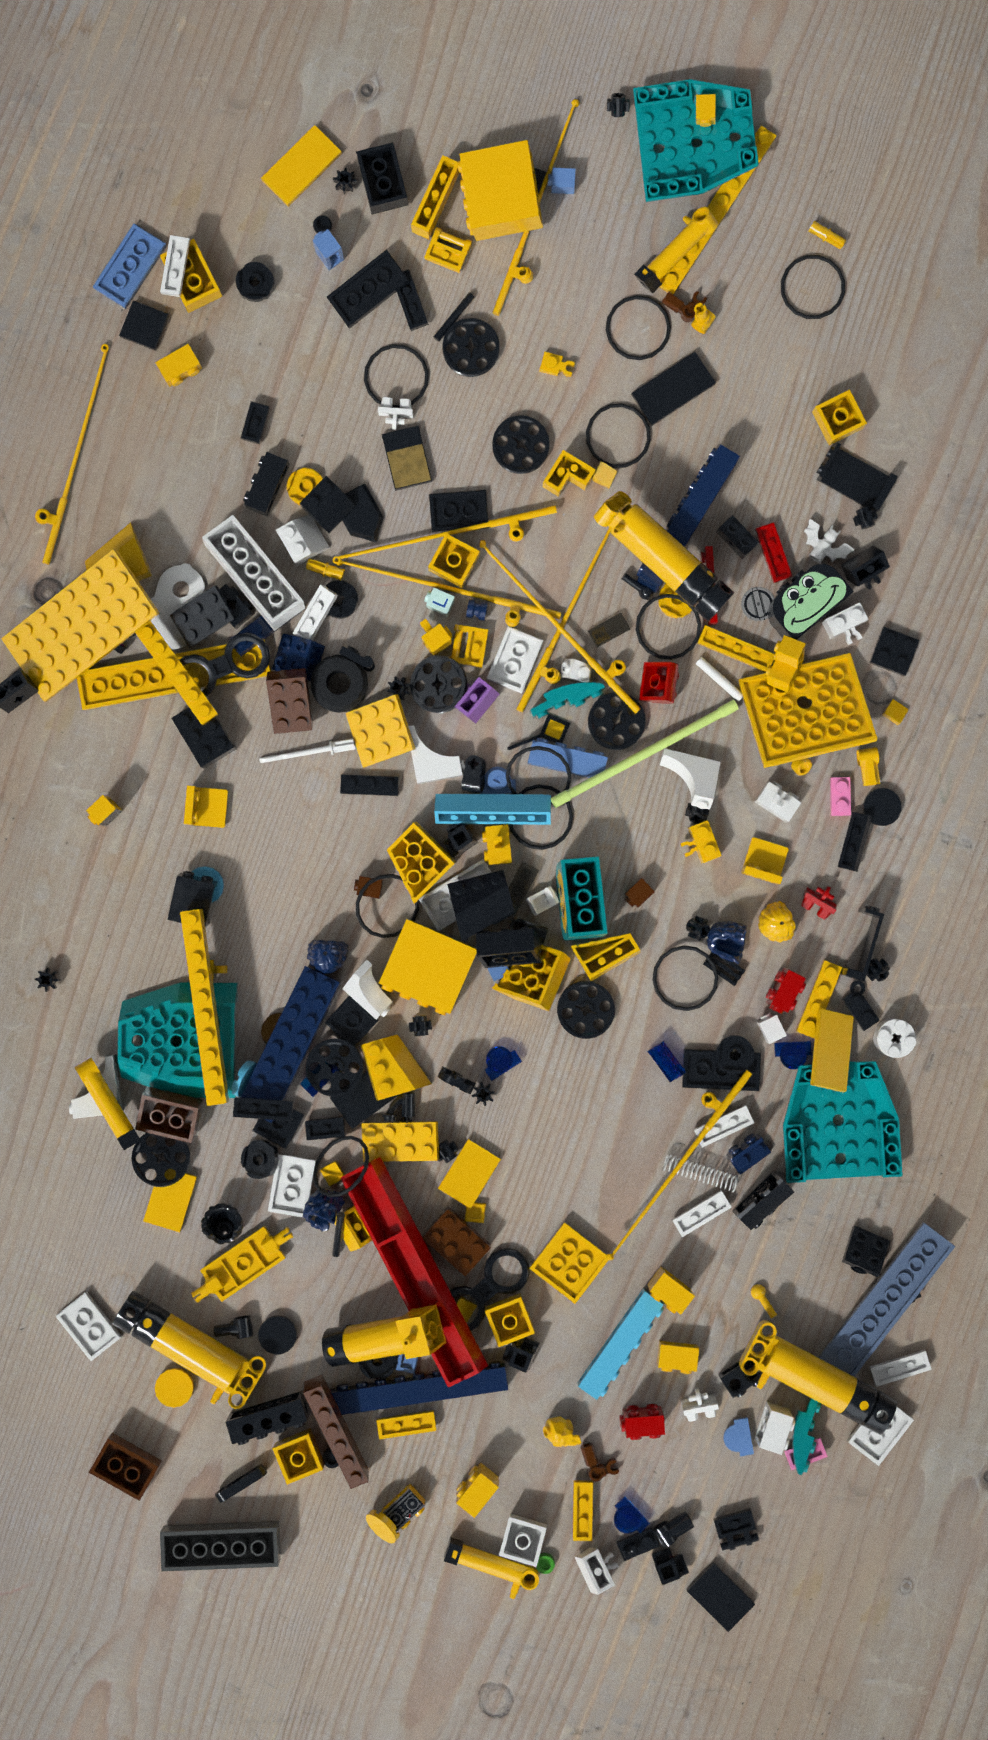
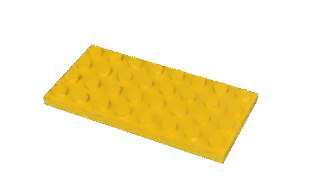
[1,549,160,702]

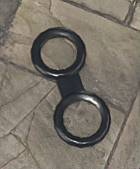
[174,633,270,696]
[450,1248,530,1331]

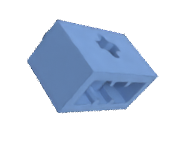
[312,229,344,271]

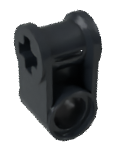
[462,755,486,793]

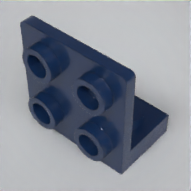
[272,634,325,682]
[726,1133,771,1175]

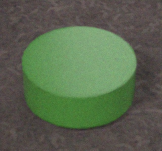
[536,1553,555,1574]

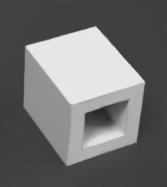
[757,1013,787,1044]

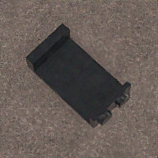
[816,443,898,512]
[840,906,884,981]

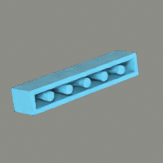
[434,794,551,825]
[577,1288,664,1400]

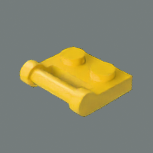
[424,227,472,273]
[449,624,489,668]

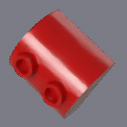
[639,662,679,704]

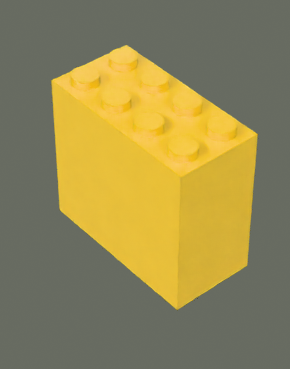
[457,140,543,241]
[379,919,477,1016]

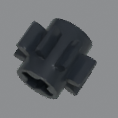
[607,93,630,117]
[333,168,357,194]
[853,506,878,530]
[387,676,412,700]
[685,803,709,824]
[686,915,710,941]
[867,958,890,982]
[35,968,60,992]
[409,1016,432,1036]
[471,1082,495,1106]
[439,1139,458,1163]

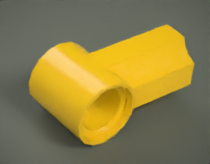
[856,747,880,786]

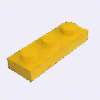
[376,1410,437,1440]
[573,1480,593,1541]

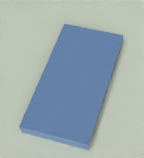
[93,224,167,309]

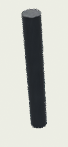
[433,292,475,342]
[332,1212,345,1257]

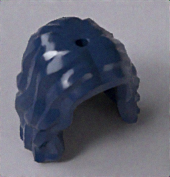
[707,921,747,964]
[307,940,348,974]
[303,1188,345,1231]

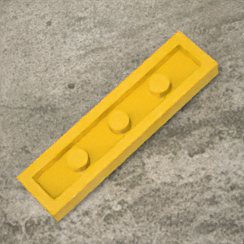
[697,625,775,672]
[796,960,842,1039]

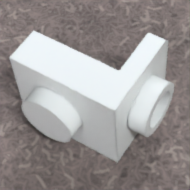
[561,659,592,683]
[525,886,559,916]

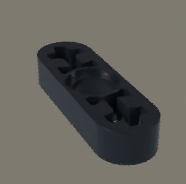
[215,1464,267,1503]

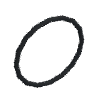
[781,255,845,319]
[605,295,671,360]
[364,344,429,408]
[586,403,651,468]
[635,594,701,660]
[505,746,572,805]
[509,784,573,850]
[355,874,419,938]
[652,945,719,1011]
[313,1136,369,1197]

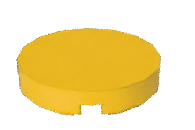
[286,467,323,506]
[658,584,695,619]
[155,1368,194,1408]
[366,1509,400,1543]

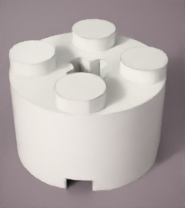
[873,1018,916,1058]

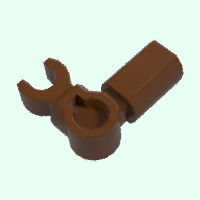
[662,291,707,323]
[580,1442,619,1482]

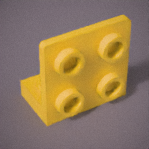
[184,785,228,828]
[741,837,789,885]

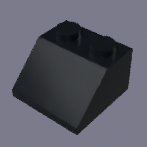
[300,476,356,534]

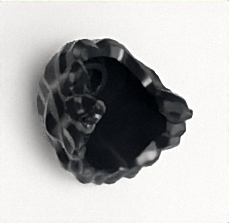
[201,1203,243,1245]

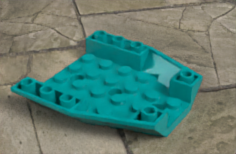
[633,79,759,202]
[118,982,238,1098]
[783,1061,903,1183]

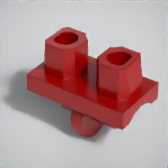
[801,886,837,920]

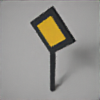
[507,714,571,750]

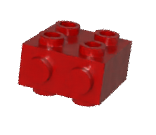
[765,968,806,1014]
[619,1404,665,1440]

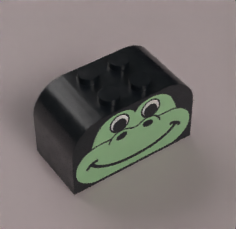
[768,564,854,640]

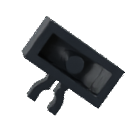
[841,545,890,590]

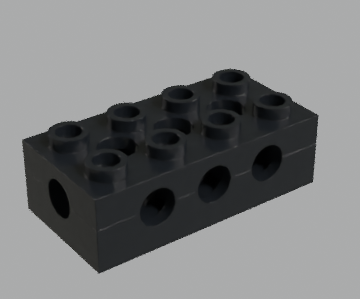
[225,1390,310,1445]

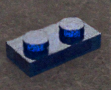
[647,1041,686,1082]

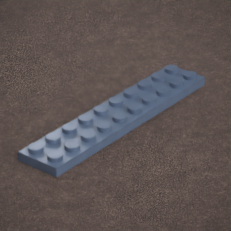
[818,1222,955,1377]

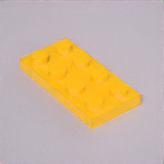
[361,1121,439,1162]

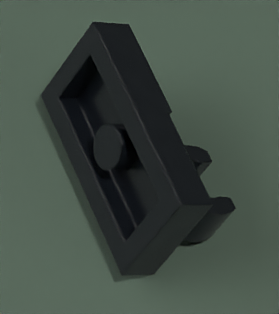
[616,1526,660,1561]

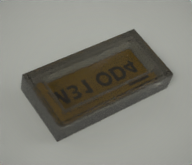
[588,613,630,648]

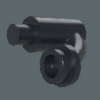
[382,1093,415,1122]

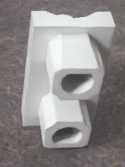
[378,397,413,430]
[681,1388,719,1422]

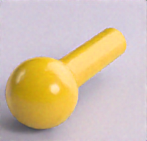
[751,1284,777,1319]

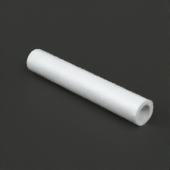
[696,657,743,702]

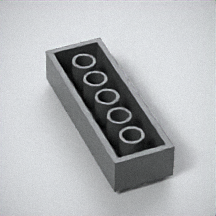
[160,1521,281,1571]

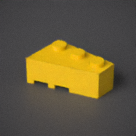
[571,933,640,981]

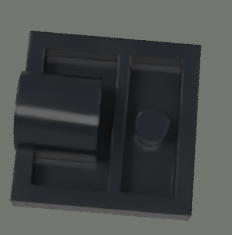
[842,1226,890,1277]

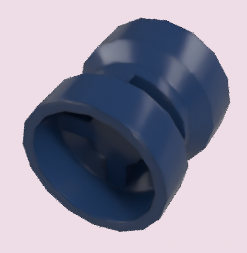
[466,598,488,621]

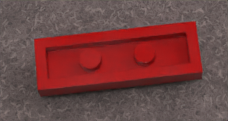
[755,522,792,584]

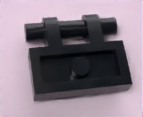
[713,1508,759,1551]

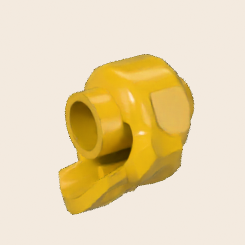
[543,1416,581,1447]

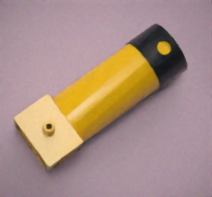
[322,1305,446,1367]

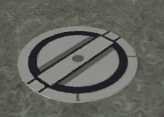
[741,587,775,621]

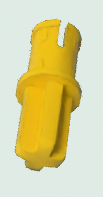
[808,221,846,249]
[306,559,345,581]

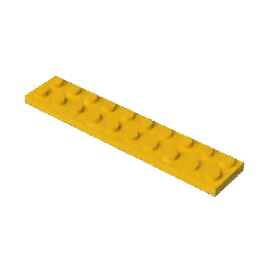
[77,639,271,710]

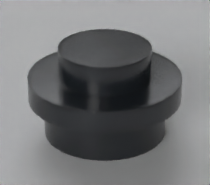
[313,215,332,233]

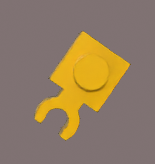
[539,352,575,377]

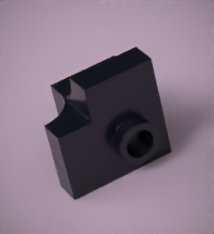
[444,824,479,858]
[502,1337,540,1373]
[651,1547,689,1585]

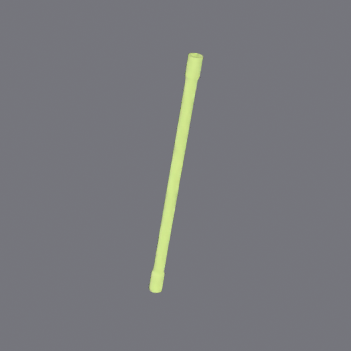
[550,700,739,808]

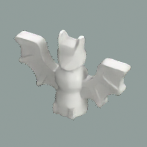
[804,519,854,563]

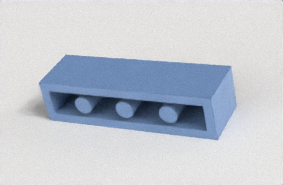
[527,738,608,778]

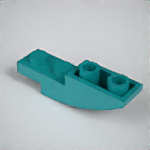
[530,682,605,719]
[792,1398,821,1475]

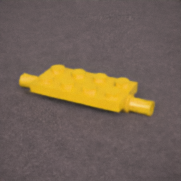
[191,1225,294,1303]

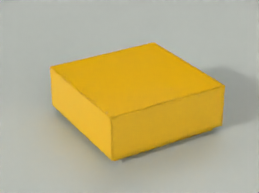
[465,1202,486,1223]

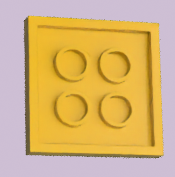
[345,694,416,768]
[529,1222,608,1304]

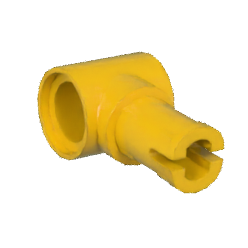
[691,303,716,334]

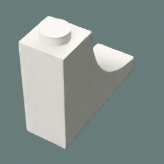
[408,725,465,784]
[660,749,720,810]
[342,960,393,1020]
[69,1055,122,1119]

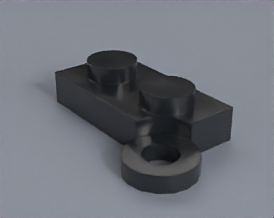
[842,981,880,1031]

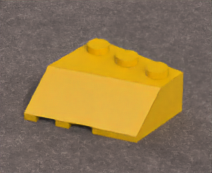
[85,522,152,581]
[387,821,456,904]
[492,945,571,1011]
[361,1034,432,1101]

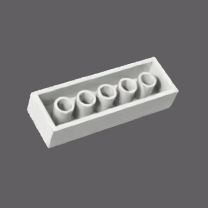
[202,515,305,631]

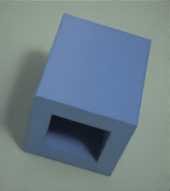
[548,167,576,194]

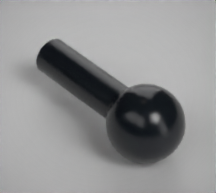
[621,573,654,600]

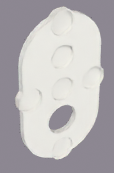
[151,563,205,650]

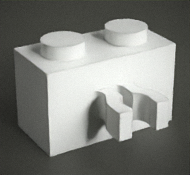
[822,603,869,645]
[754,781,801,823]
[574,1547,619,1595]

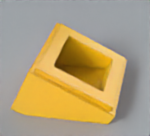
[592,461,617,488]
[882,699,909,725]
[320,1160,345,1186]
[456,1296,477,1322]

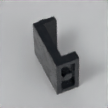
[167,871,217,928]

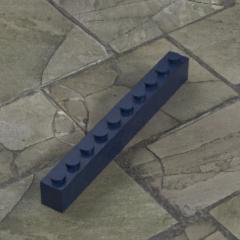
[330,1361,508,1415]

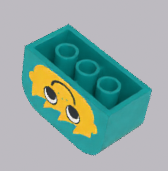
[556,856,608,940]

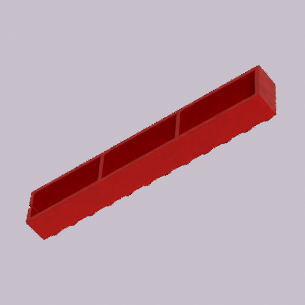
[340,1157,488,1388]

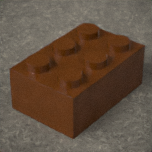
[266,668,313,734]
[135,1086,203,1143]
[422,1206,491,1277]
[89,1433,162,1501]

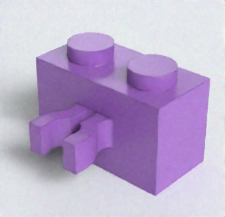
[455,677,500,724]

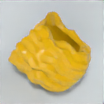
[758,901,796,943]

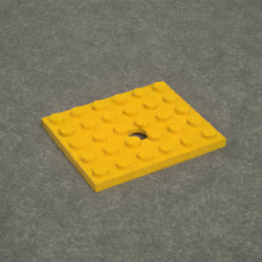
[738,653,877,768]

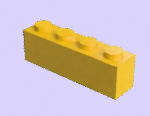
[411,155,459,240]

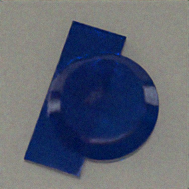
[774,1041,812,1069]
[484,1046,522,1081]
[614,1496,650,1534]

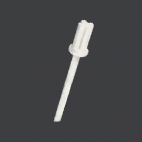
[259,738,355,763]

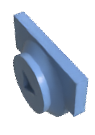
[480,767,516,794]
[723,1417,754,1457]

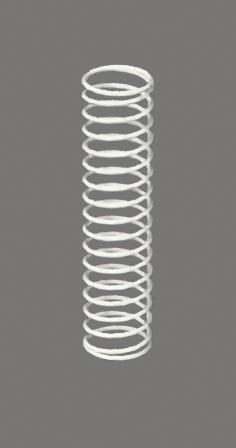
[663,1154,738,1192]

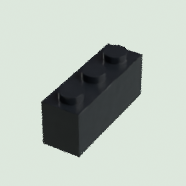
[243,452,290,517]

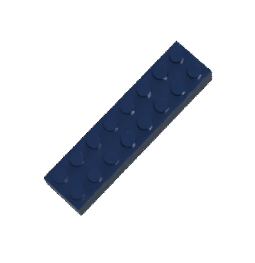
[636,444,740,593]
[241,966,342,1123]

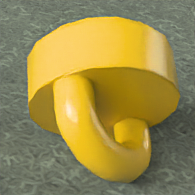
[791,758,812,776]

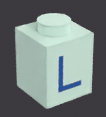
[424,588,455,617]

